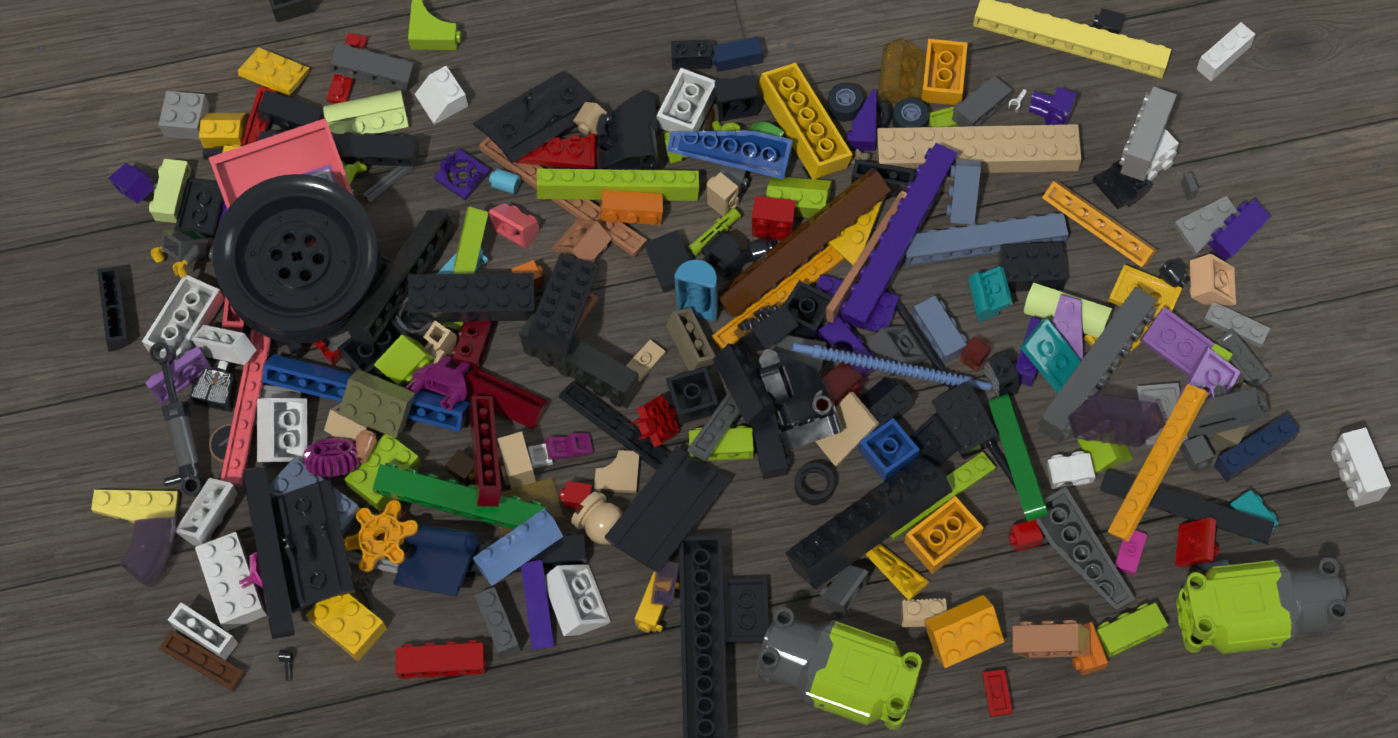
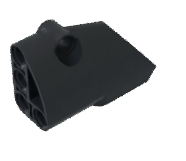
[595,90,658,170]
[759,349,844,451]

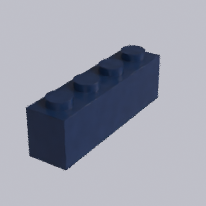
[1214,414,1300,482]

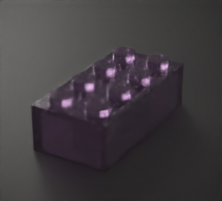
[1068,394,1166,447]

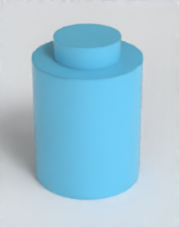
[489,169,521,195]

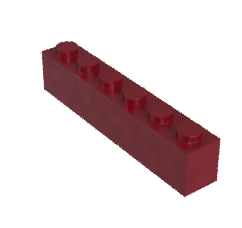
[469,396,501,507]

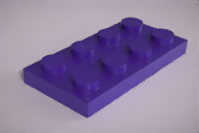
[815,274,899,333]

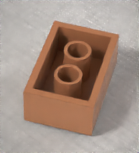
[1013,620,1090,658]

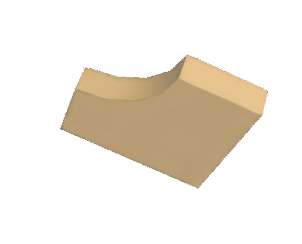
[594,450,640,493]

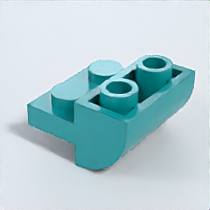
[967,266,1013,322]

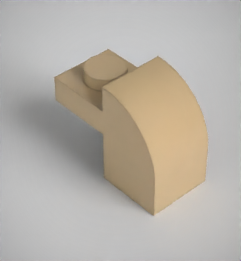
[423,321,457,365]

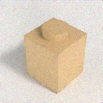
[573,102,607,134]

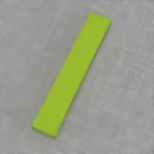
[440,207,488,331]

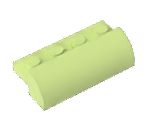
[323,90,409,135]

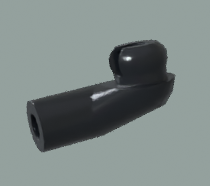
[876,99,893,128]

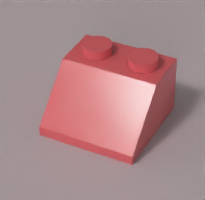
[489,203,540,249]

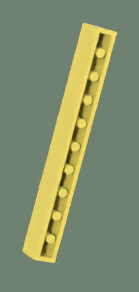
[973,0,1171,79]

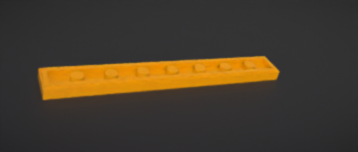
[712,246,846,349]

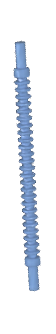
[791,343,992,391]

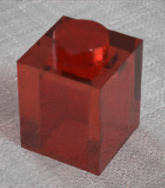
[960,336,991,372]

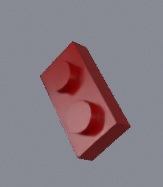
[982,670,1013,717]

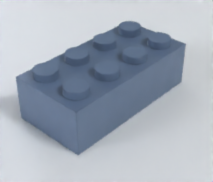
[268,457,360,535]

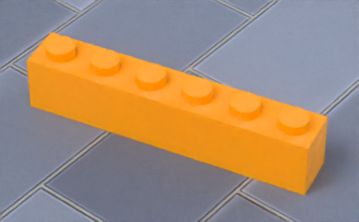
[1042,181,1158,267]

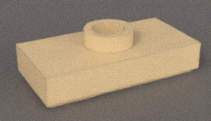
[626,340,666,383]

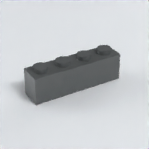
[330,43,413,92]

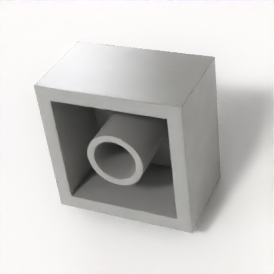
[158,91,210,140]

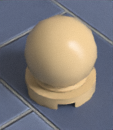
[571,491,623,545]

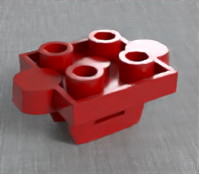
[631,394,680,447]

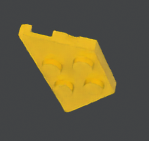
[826,201,883,267]

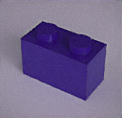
[108,163,155,204]

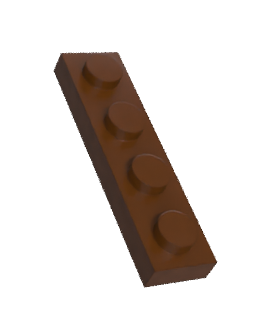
[159,630,245,692]

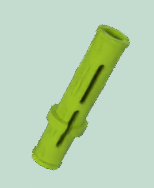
[688,208,741,256]

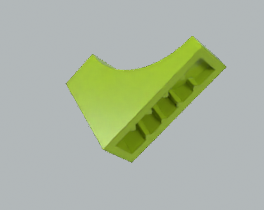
[408,0,461,50]

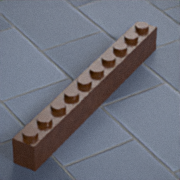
[717,169,891,317]

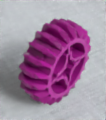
[304,437,361,478]

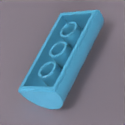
[674,260,718,322]

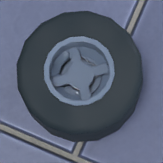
[827,82,863,122]
[893,98,929,128]

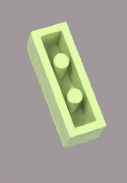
[149,159,192,223]

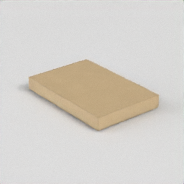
[815,392,879,466]

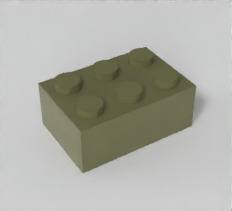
[338,369,415,438]

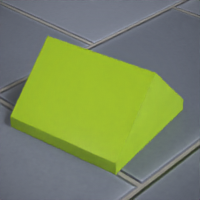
[1076,422,1133,474]

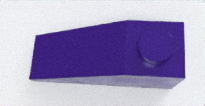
[847,89,877,151]

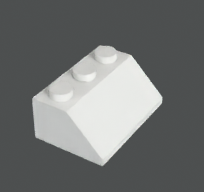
[257,398,307,462]
[174,478,238,546]
[545,564,611,636]

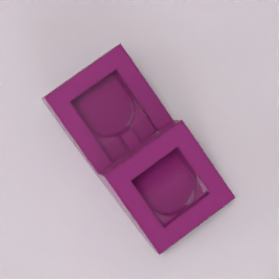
[545,433,593,460]

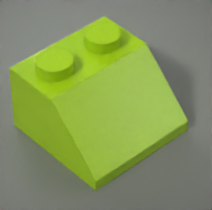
[374,334,434,387]

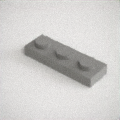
[1203,302,1270,348]

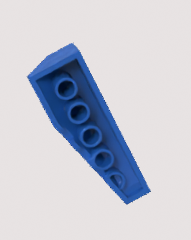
[667,130,793,179]

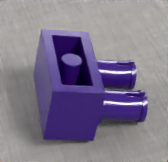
[1028,87,1077,125]

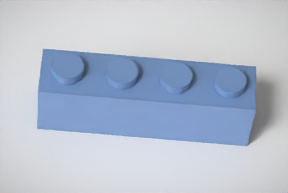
[473,509,563,586]

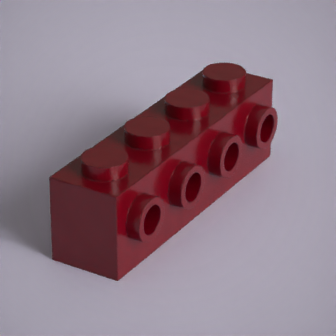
[452,321,496,370]

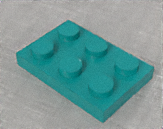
[1020,318,1081,394]

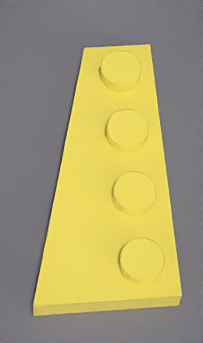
[91,490,180,534]

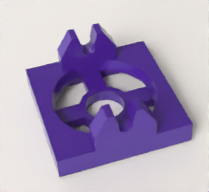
[434,149,490,201]

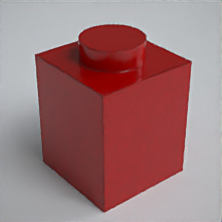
[560,481,593,510]
[1008,520,1043,552]

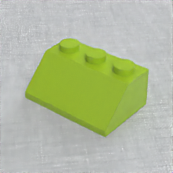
[766,177,832,218]

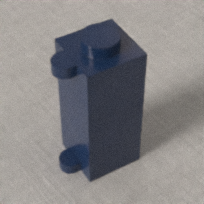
[711,36,763,72]

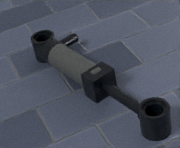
[149,342,206,497]

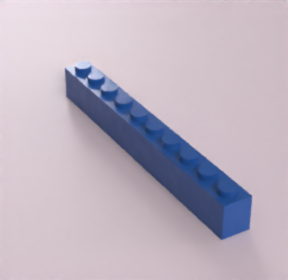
[262,354,470,432]

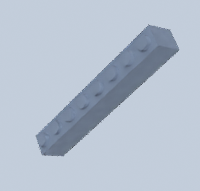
[904,213,1068,266]

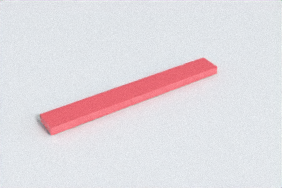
[220,329,272,487]

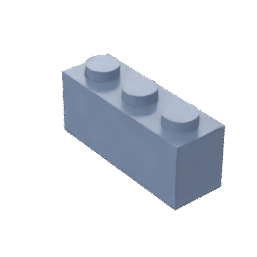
[946,159,981,224]
[912,296,968,364]

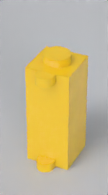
[635,572,680,632]

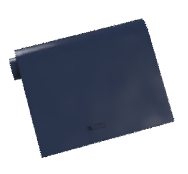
[393,523,478,597]

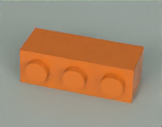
[600,189,663,225]

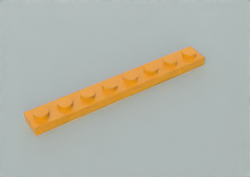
[1107,384,1208,542]

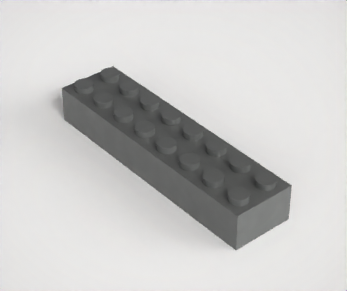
[1038,287,1157,444]

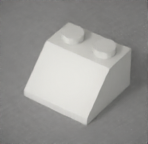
[415,66,468,125]

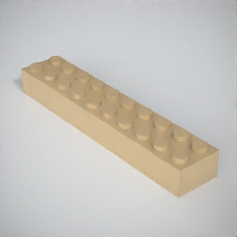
[876,124,1081,173]

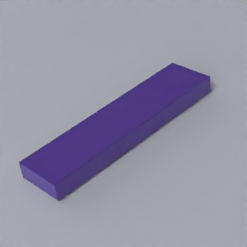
[521,560,554,650]

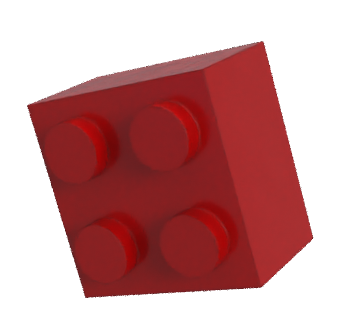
[752,196,795,241]

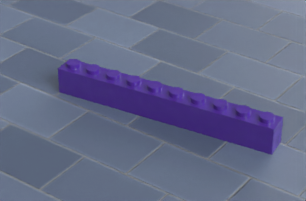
[840,143,958,330]

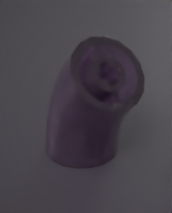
[120,517,176,588]

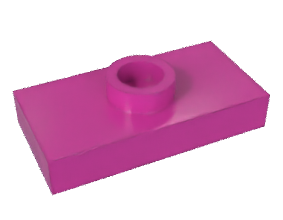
[1115,530,1147,575]

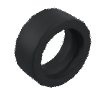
[795,462,835,505]

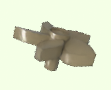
[850,149,870,164]

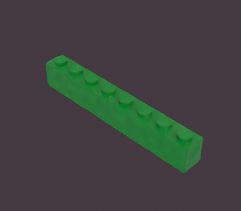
[373,463,546,530]

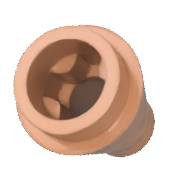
[356,430,377,463]

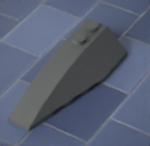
[1035,487,1135,610]

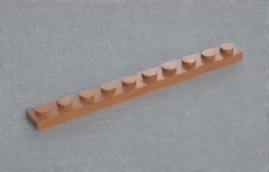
[479,137,647,257]

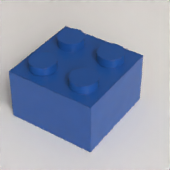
[858,418,920,482]

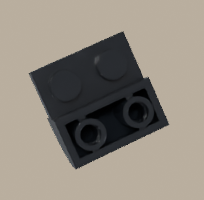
[1092,160,1152,210]

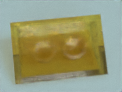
[878,38,926,104]

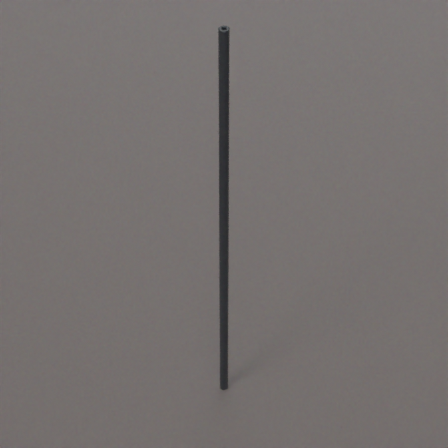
[802,165,1017,491]

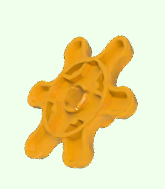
[344,500,418,572]

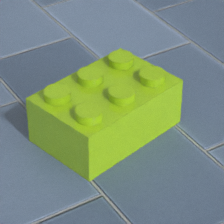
[345,434,422,512]

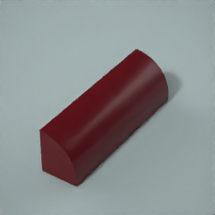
[465,367,549,430]

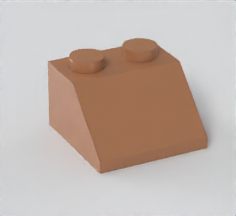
[552,219,612,263]

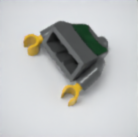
[151,230,214,278]

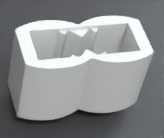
[1047,451,1095,489]

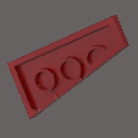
[514,134,595,169]

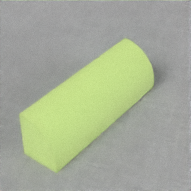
[1024,283,1112,338]

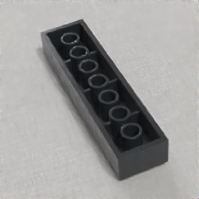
[785,456,952,589]

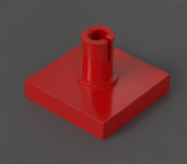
[1175,517,1219,568]

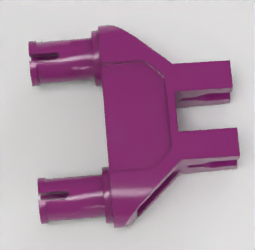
[405,355,470,411]

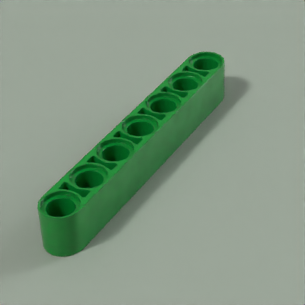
[988,393,1049,522]

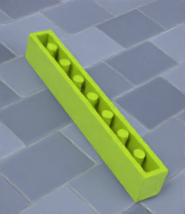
[537,169,699,201]

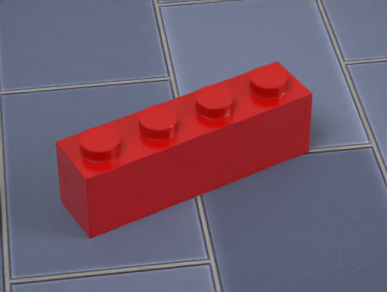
[395,640,486,679]

